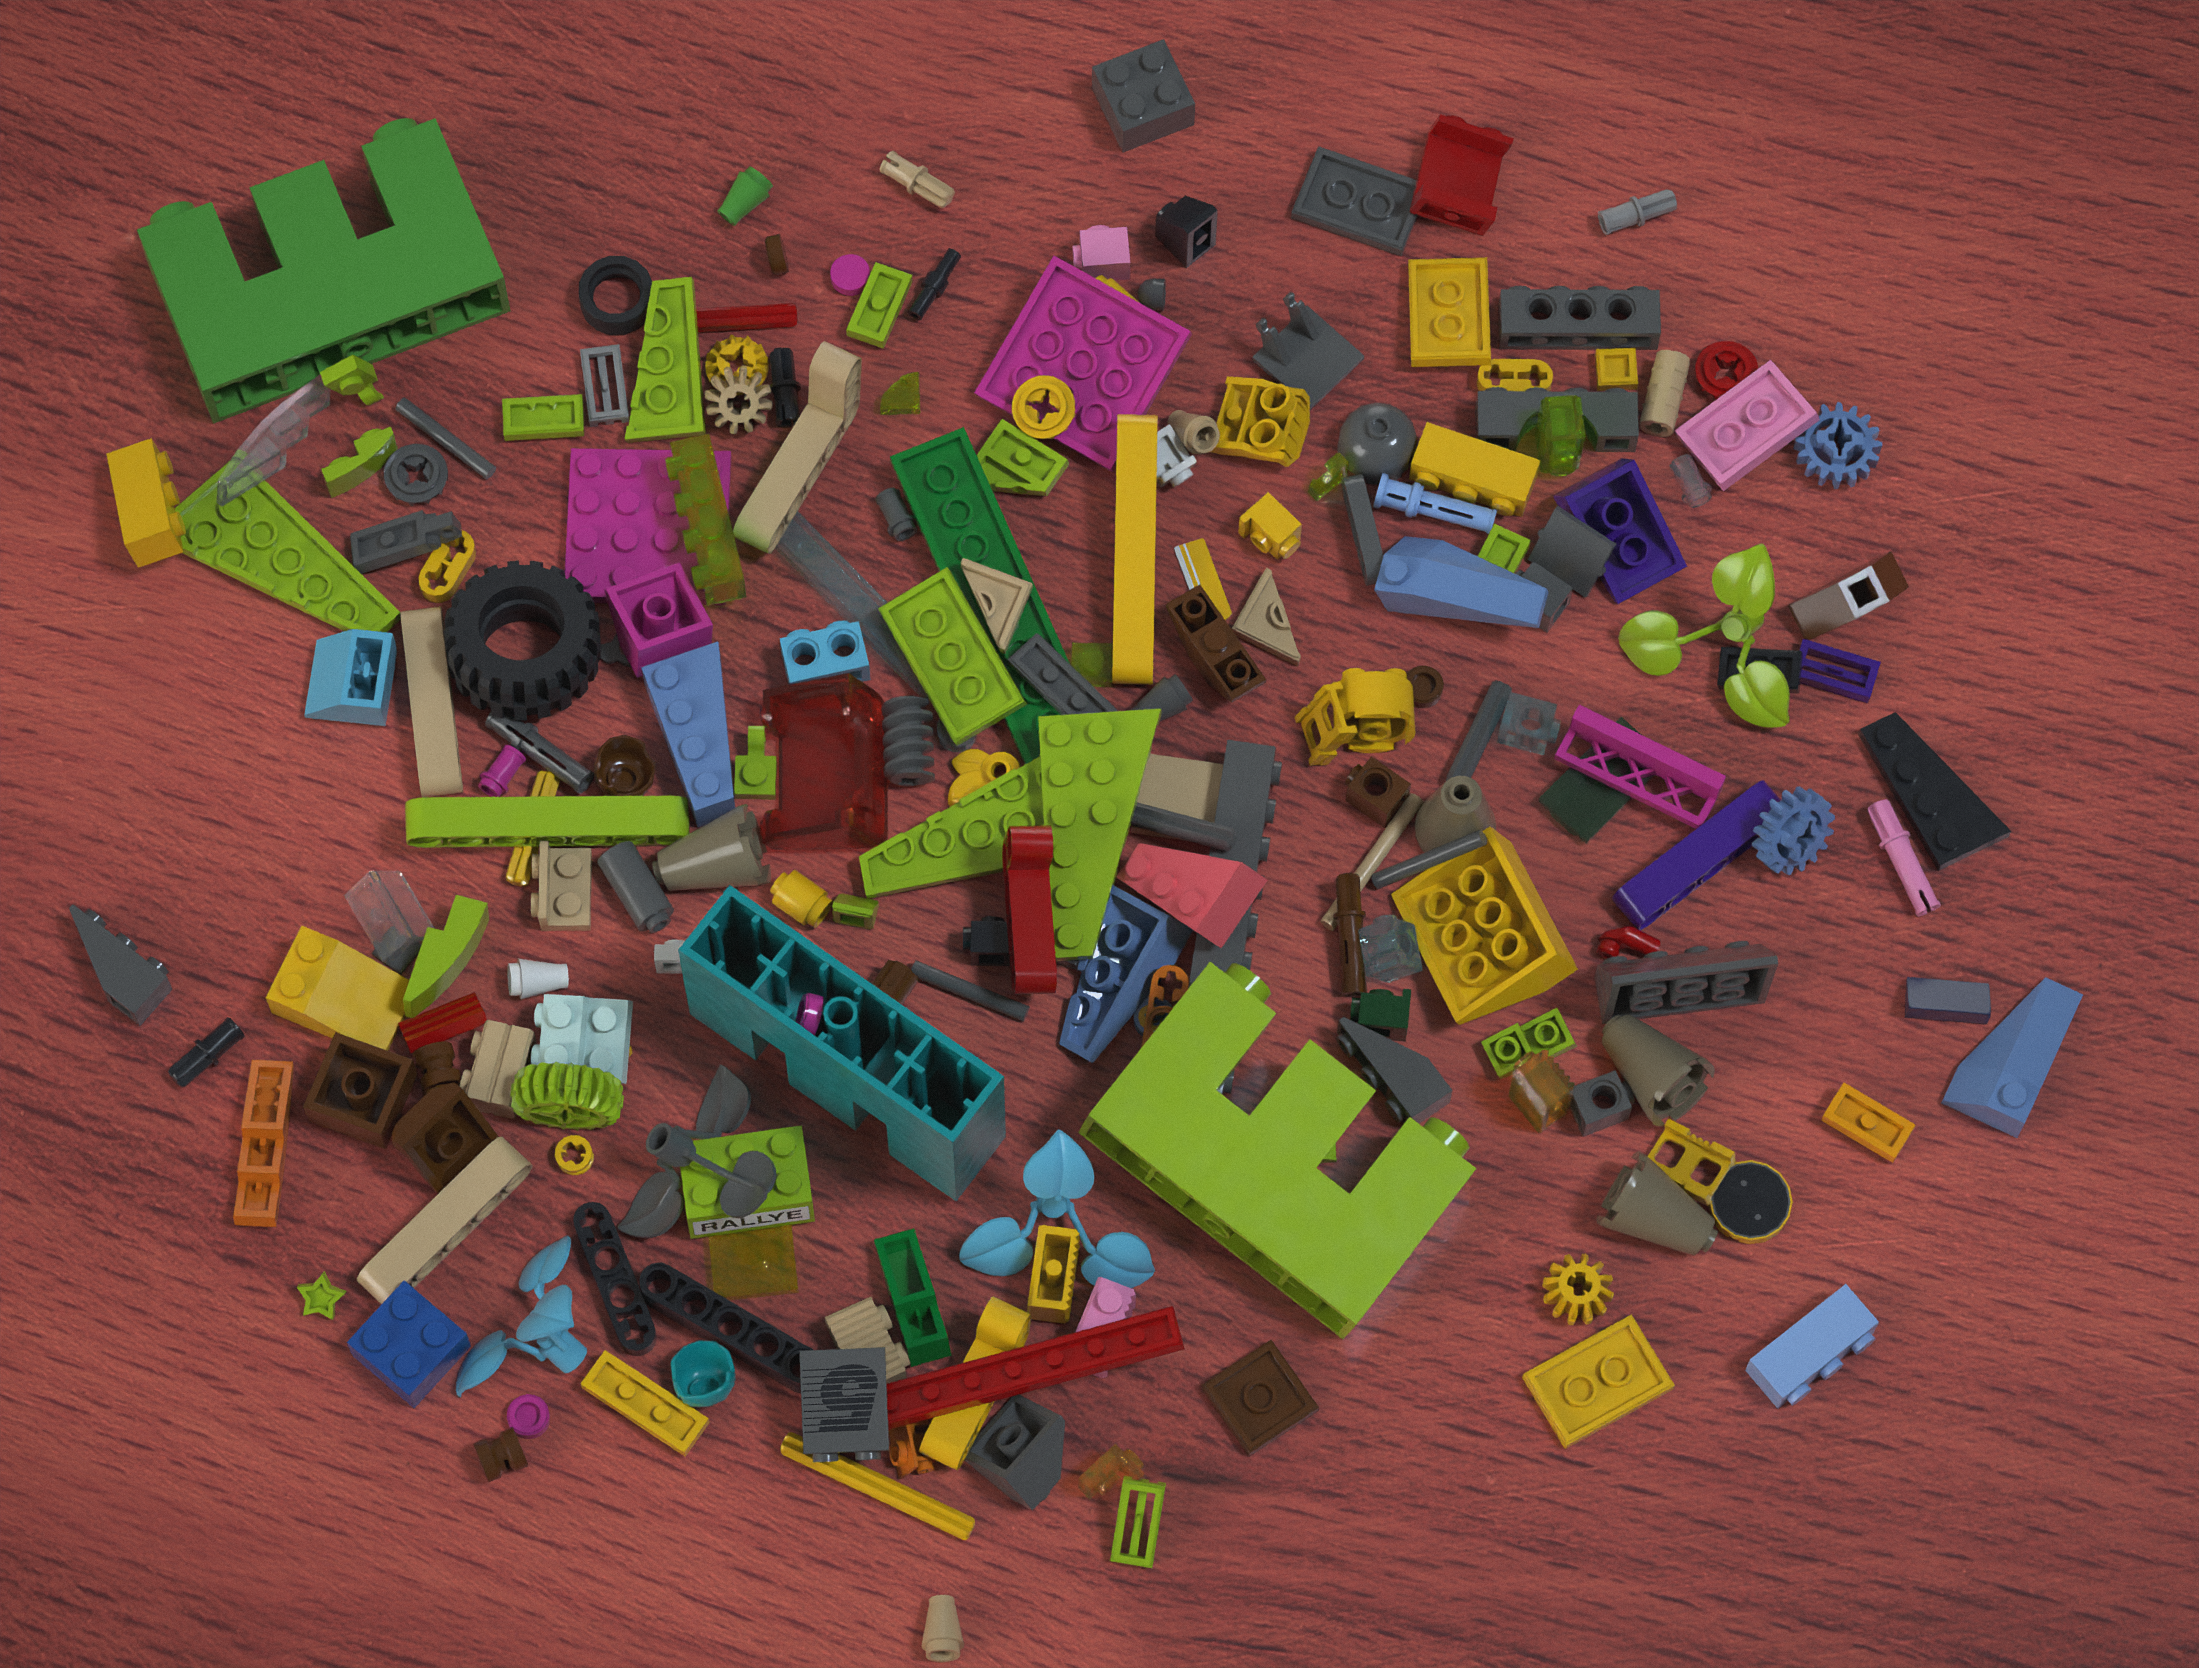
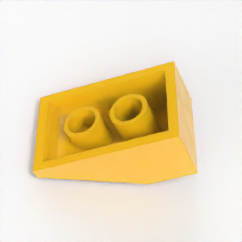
[266,926,409,1051]

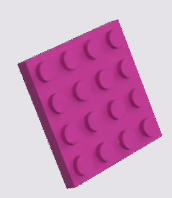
[974,256,1192,472]
[565,448,732,605]

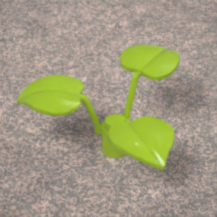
[1618,543,1790,728]

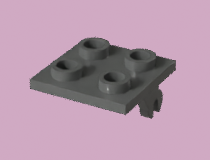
[1252,292,1364,410]

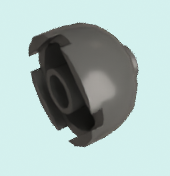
[1337,402,1418,485]

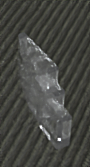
[216,374,331,507]

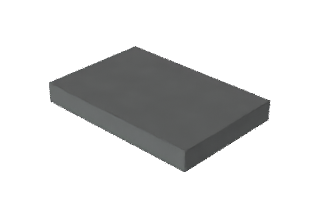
[1291,146,1418,257]

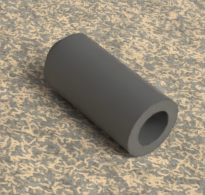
[597,841,674,933]

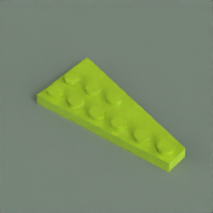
[175,454,401,632]
[1038,709,1162,961]
[859,754,1044,899]

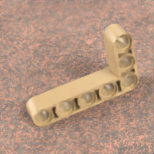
[732,341,862,554]

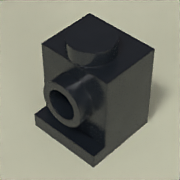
[963,916,1010,966]

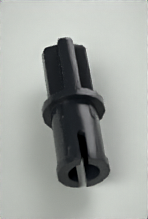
[770,347,801,428]
[168,1017,245,1088]

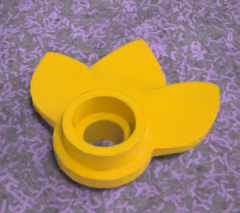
[948,749,1021,806]

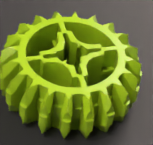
[510,1062,624,1131]

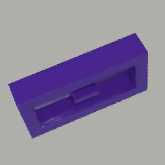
[1799,639,1881,703]

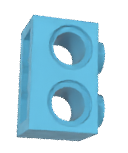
[779,620,871,697]

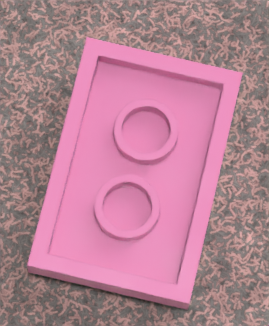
[1675,360,1820,491]

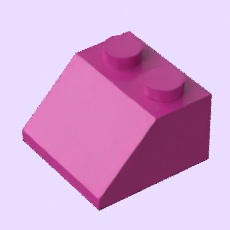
[605,562,713,677]

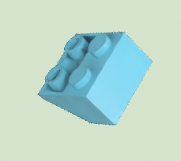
[304,629,398,726]

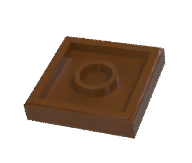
[1201,1340,1319,1457]

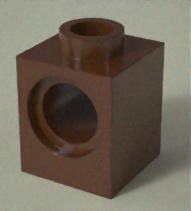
[1345,756,1411,828]

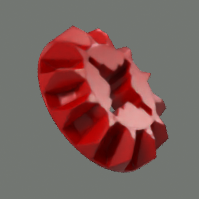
[1695,341,1759,400]

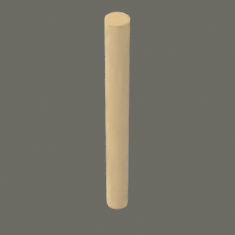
[1320,793,1423,931]

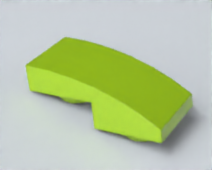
[321,427,398,498]
[1481,1008,1577,1079]

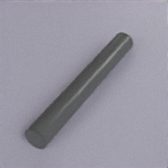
[395,397,496,480]
[1372,830,1487,889]
[911,960,1030,1022]

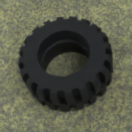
[444,560,601,720]

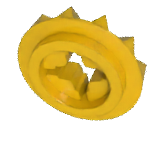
[705,334,769,396]
[1012,375,1075,439]

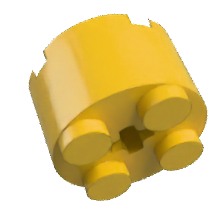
[1332,668,1415,753]

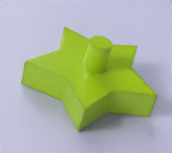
[297,1271,347,1320]

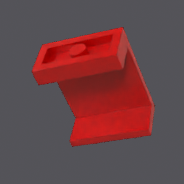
[1409,114,1514,236]

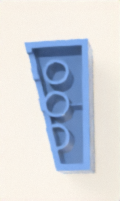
[641,641,735,828]

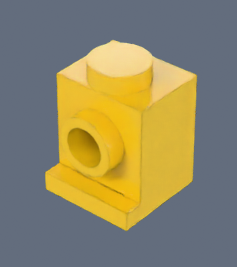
[1238,492,1302,560]

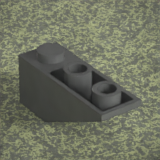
[69,904,172,1026]
[1336,1017,1453,1124]

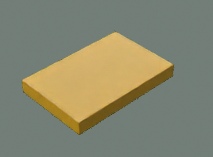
[1408,257,1491,367]
[1522,1314,1675,1449]

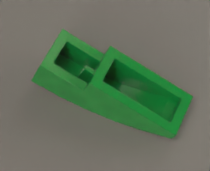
[874,1228,952,1367]

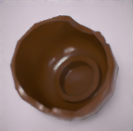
[594,735,655,796]

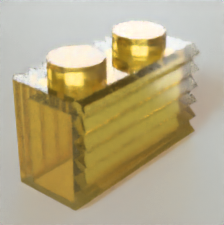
[1508,1050,1575,1133]

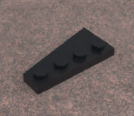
[1858,712,2011,871]

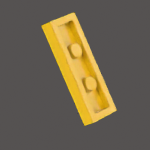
[581,1350,710,1457]

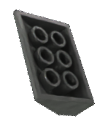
[1594,941,1779,1024]

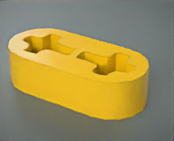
[1477,359,1553,391]
[418,530,476,603]

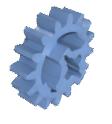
[1793,402,1882,489]
[1752,786,1835,875]

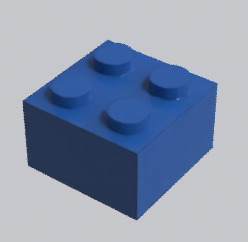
[347,1280,471,1409]

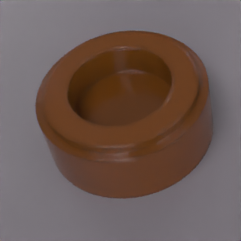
[765,234,789,275]
[1407,666,1444,708]

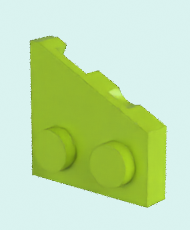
[977,419,1069,496]

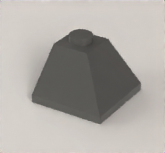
[965,1395,1065,1510]

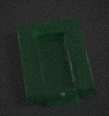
[1538,717,1655,844]

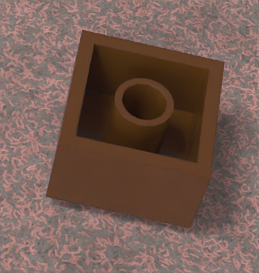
[303,1032,418,1149]

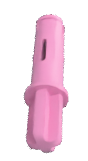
[1867,799,1941,917]

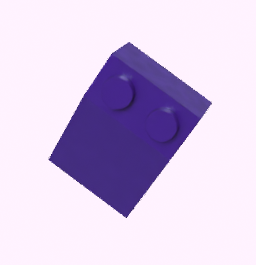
[1553,458,1687,604]

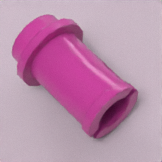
[478,745,526,797]

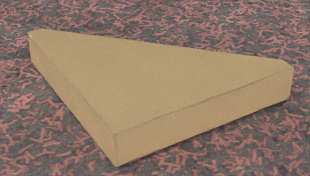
[961,558,1033,654]
[1232,568,1301,666]

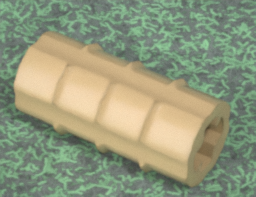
[1639,350,1690,437]

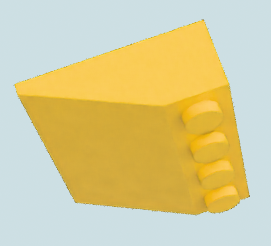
[1391,826,1578,1025]

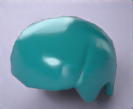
[670,1340,736,1407]

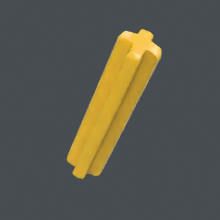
[505,771,560,887]

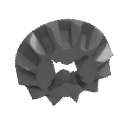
[384,444,448,506]

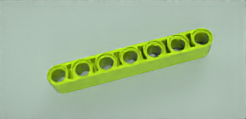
[405,796,690,848]

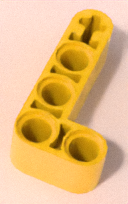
[919,1296,1031,1471]

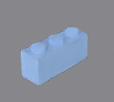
[1745,1284,1879,1409]

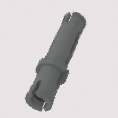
[485,712,594,794]

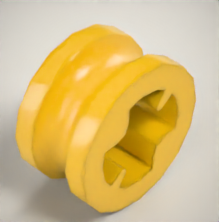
[555,1135,594,1175]

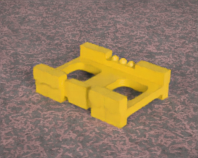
[1294,681,1358,766]
[1648,1118,1736,1206]

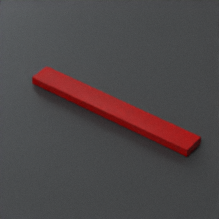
[886,1306,1185,1430]

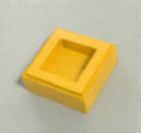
[1595,348,1638,391]

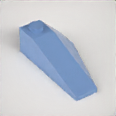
[1374,536,1548,628]
[1059,885,1193,1063]
[1941,977,2083,1138]

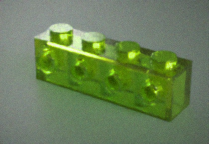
[665,434,746,606]

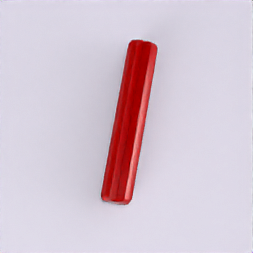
[696,303,798,332]

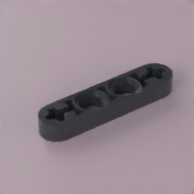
[573,1202,657,1356]

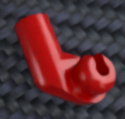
[1597,926,1661,959]

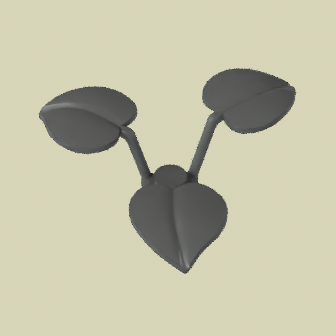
[617,1064,776,1238]

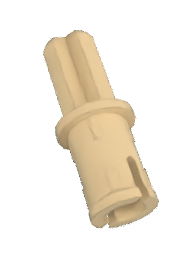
[880,151,955,208]

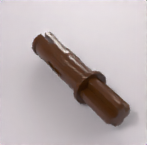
[1333,873,1367,997]

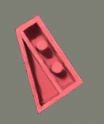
[1116,843,1268,948]

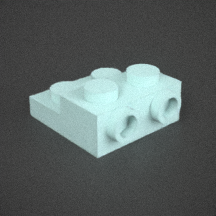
[531,994,633,1084]

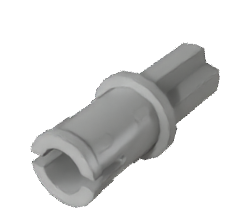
[1598,189,1677,235]

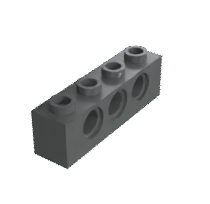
[1498,286,1661,350]

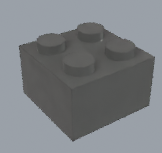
[1092,39,1195,153]

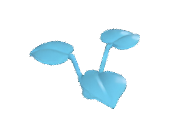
[959,1129,1155,1288]
[456,1235,587,1398]

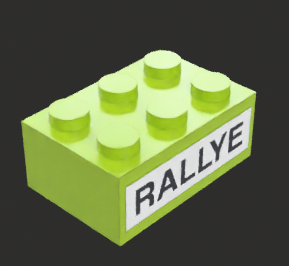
[680,1125,815,1239]

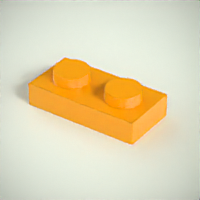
[1821,1082,1916,1163]

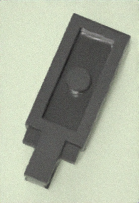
[350,510,462,574]

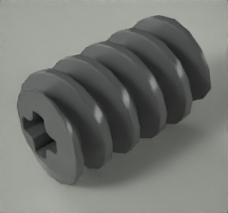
[882,696,935,786]

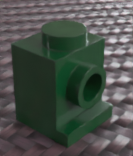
[1350,989,1411,1042]

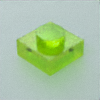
[1071,643,1112,687]

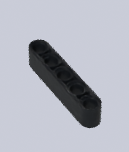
[640,1262,813,1394]

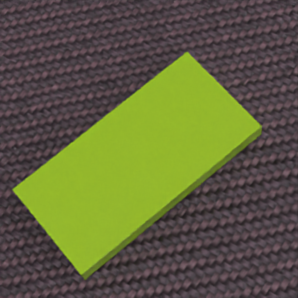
[878,567,1027,746]

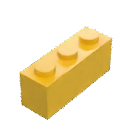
[1409,422,1541,517]
[106,438,186,568]

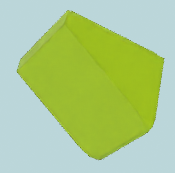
[832,894,879,930]

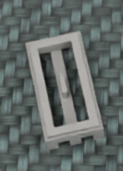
[580,344,629,427]

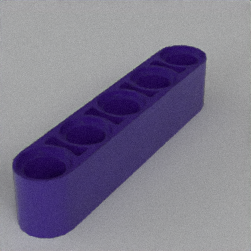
[1612,780,1781,930]

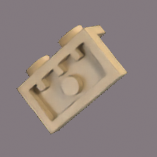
[531,841,592,931]

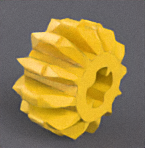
[1542,1253,1614,1325]

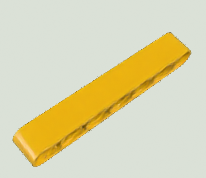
[1112,414,1158,685]

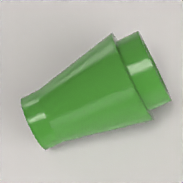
[717,166,773,226]

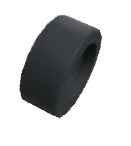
[579,256,652,335]

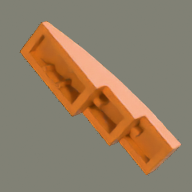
[233,1060,294,1227]

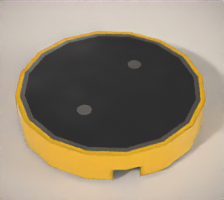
[1708,1160,1793,1244]

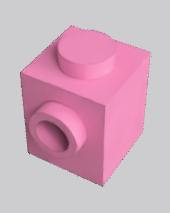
[1072,225,1130,281]

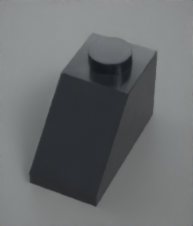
[1155,195,1218,268]

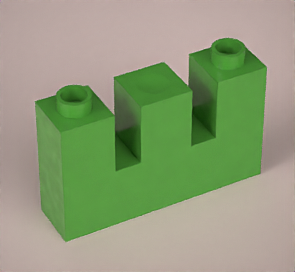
[137,118,511,424]

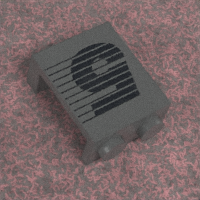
[799,1347,890,1462]

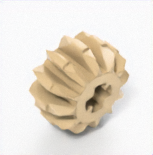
[705,365,772,434]

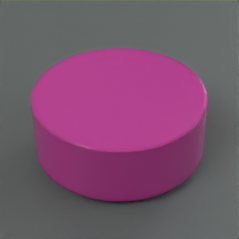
[830,254,870,296]
[795,992,823,1035]
[507,1394,550,1439]

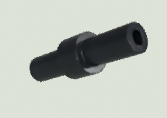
[908,248,961,320]

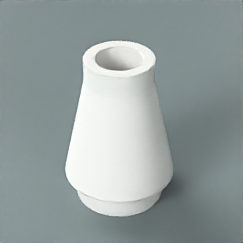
[507,958,569,1000]

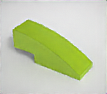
[403,895,489,1018]

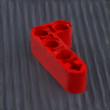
[1002,825,1057,995]

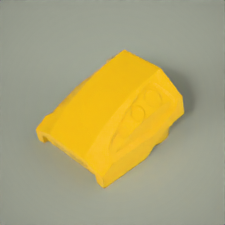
[1210,376,1310,467]

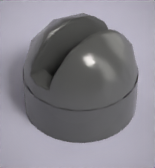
[1137,278,1166,311]

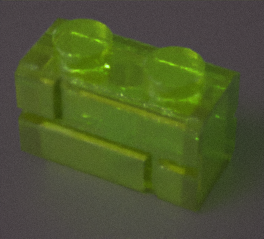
[1535,395,1586,476]

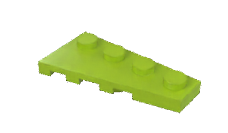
[625,277,706,443]

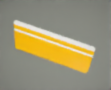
[1174,538,1232,620]

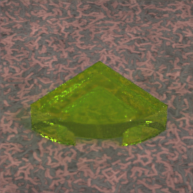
[880,372,920,415]
[1308,452,1349,501]

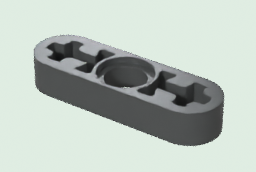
[1341,474,1383,586]

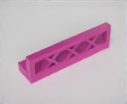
[1554,705,1726,829]

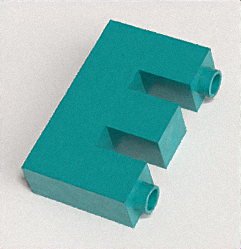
[678,885,1006,1201]

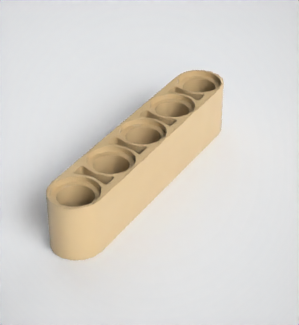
[400,606,463,797]
[357,1136,533,1304]

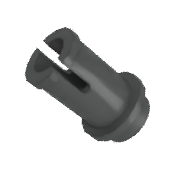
[875,487,918,541]

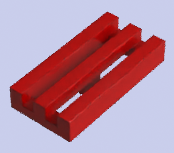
[398,992,487,1053]

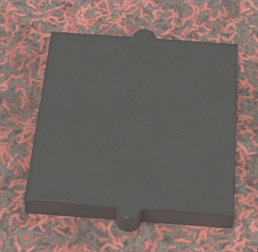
[1528,506,1616,598]

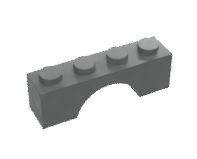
[1475,387,1639,452]

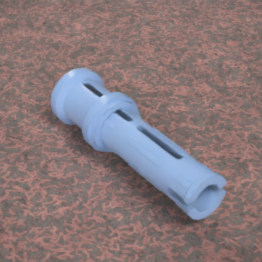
[1373,473,1497,534]

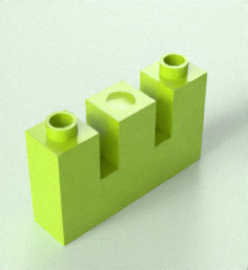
[1078,962,1476,1339]

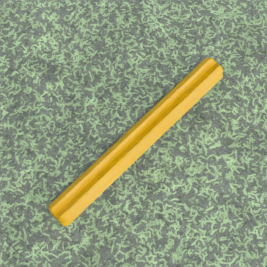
[780,1432,975,1540]

